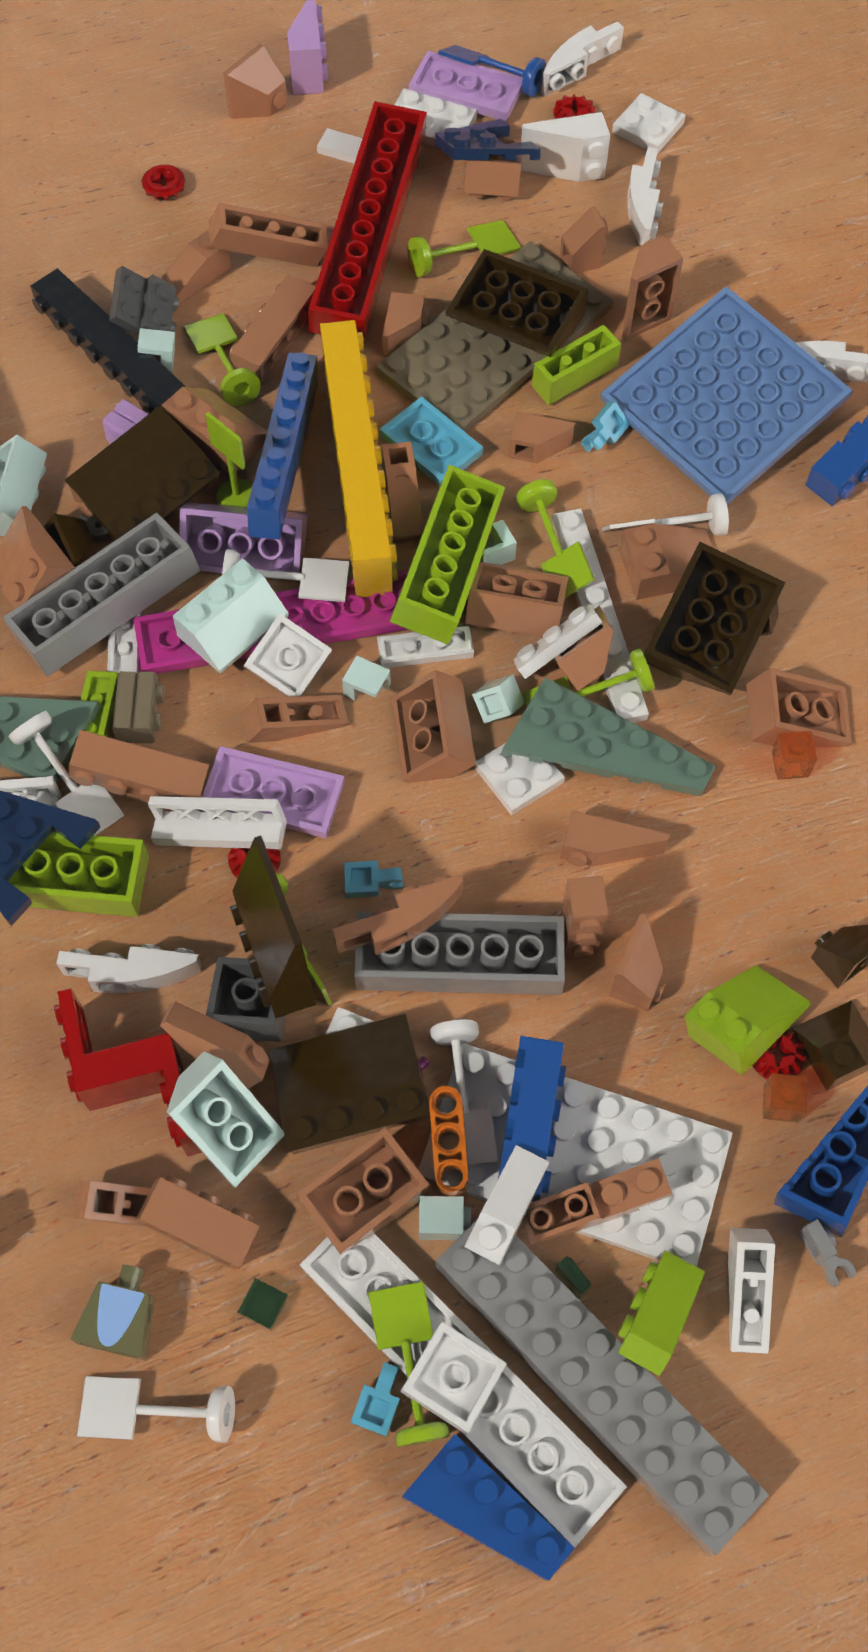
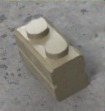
[112,671,165,743]

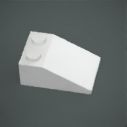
[521,112,610,182]

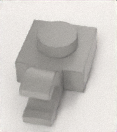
[798,1219,856,1288]

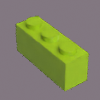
[532,325,621,405]
[618,1250,705,1376]

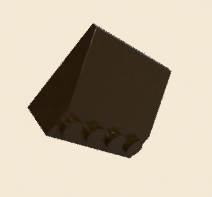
[445,249,588,357]
[65,406,220,541]
[644,542,786,695]
[230,835,316,1019]
[270,1013,430,1154]

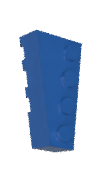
[805,415,868,506]
[498,1036,566,1202]
[774,1086,868,1237]
[402,1434,575,1581]

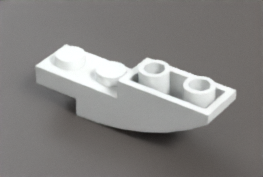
[542,21,624,97]
[627,147,663,246]
[796,341,868,382]
[56,944,202,993]

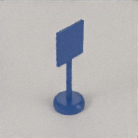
[438,45,546,97]

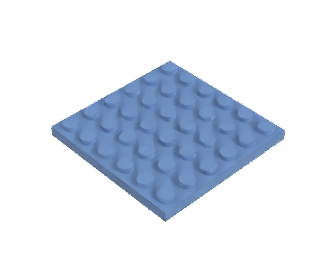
[600,286,852,505]

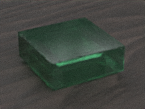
[555,1256,591,1299]
[237,1278,289,1331]

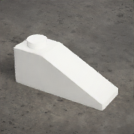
[464,1145,550,1265]
[728,1227,775,1354]

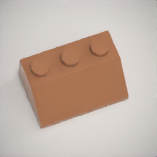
[621,235,684,341]
[162,387,267,473]
[465,562,569,639]
[392,670,476,783]

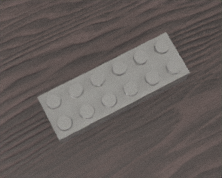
[3,513,200,677]
[354,911,565,995]

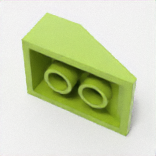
[685,965,811,1075]

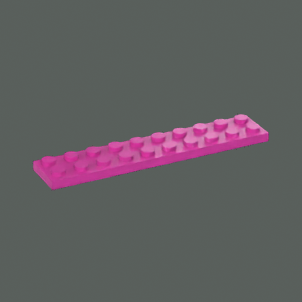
[133,569,409,674]

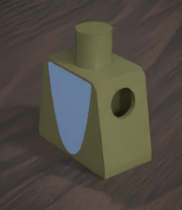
[71,1264,154,1361]

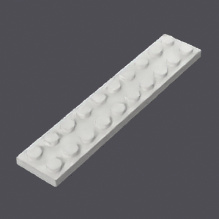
[300,1234,627,1548]

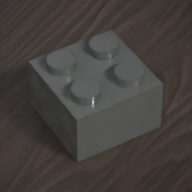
[206,957,286,1042]

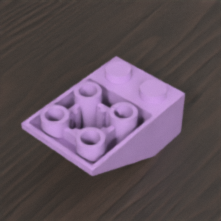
[287,0,328,95]

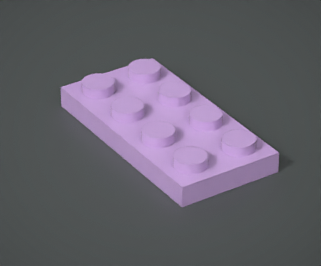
[409,51,522,122]
[202,746,345,839]

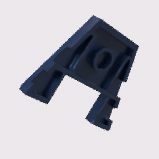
[435,119,541,160]
[0,791,100,926]

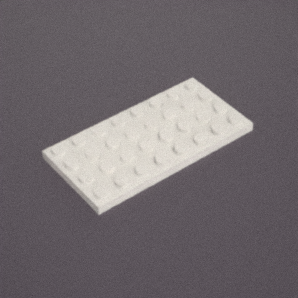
[418,1043,733,1267]

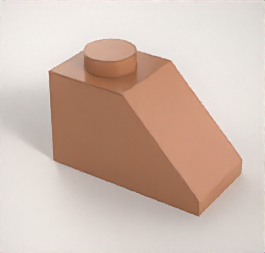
[382,292,430,356]

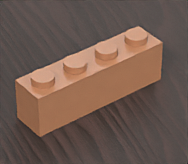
[209,203,328,267]
[229,274,316,385]
[68,730,209,810]

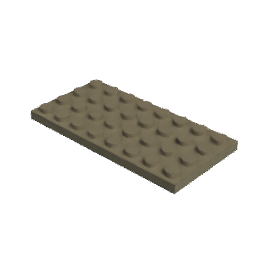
[376,241,613,432]

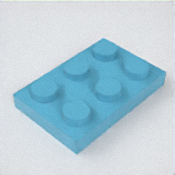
[380,396,483,487]

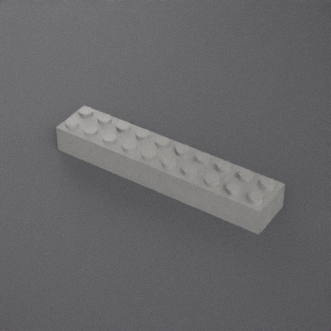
[436,1220,769,1556]

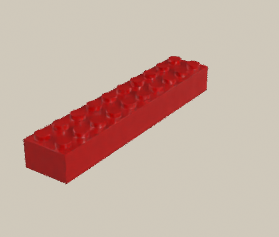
[308,101,427,343]

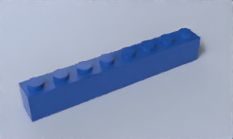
[247,353,318,540]

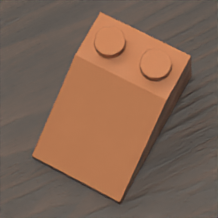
[464,138,522,200]
[0,506,75,609]
[619,523,713,600]
[746,668,852,747]
[296,1127,430,1255]

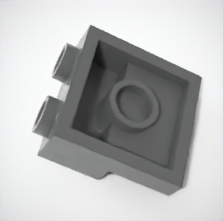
[109,266,179,336]

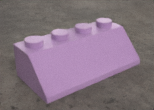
[179,502,308,581]

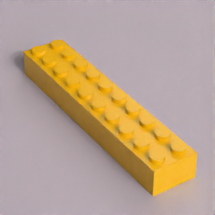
[320,320,398,597]

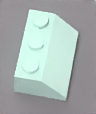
[0,435,47,536]
[173,558,289,674]
[167,1051,285,1187]

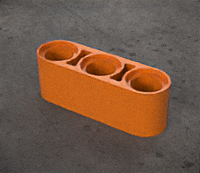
[429,1086,470,1196]

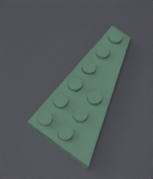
[500,677,716,796]
[0,696,101,784]

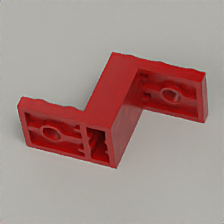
[54,988,202,1156]

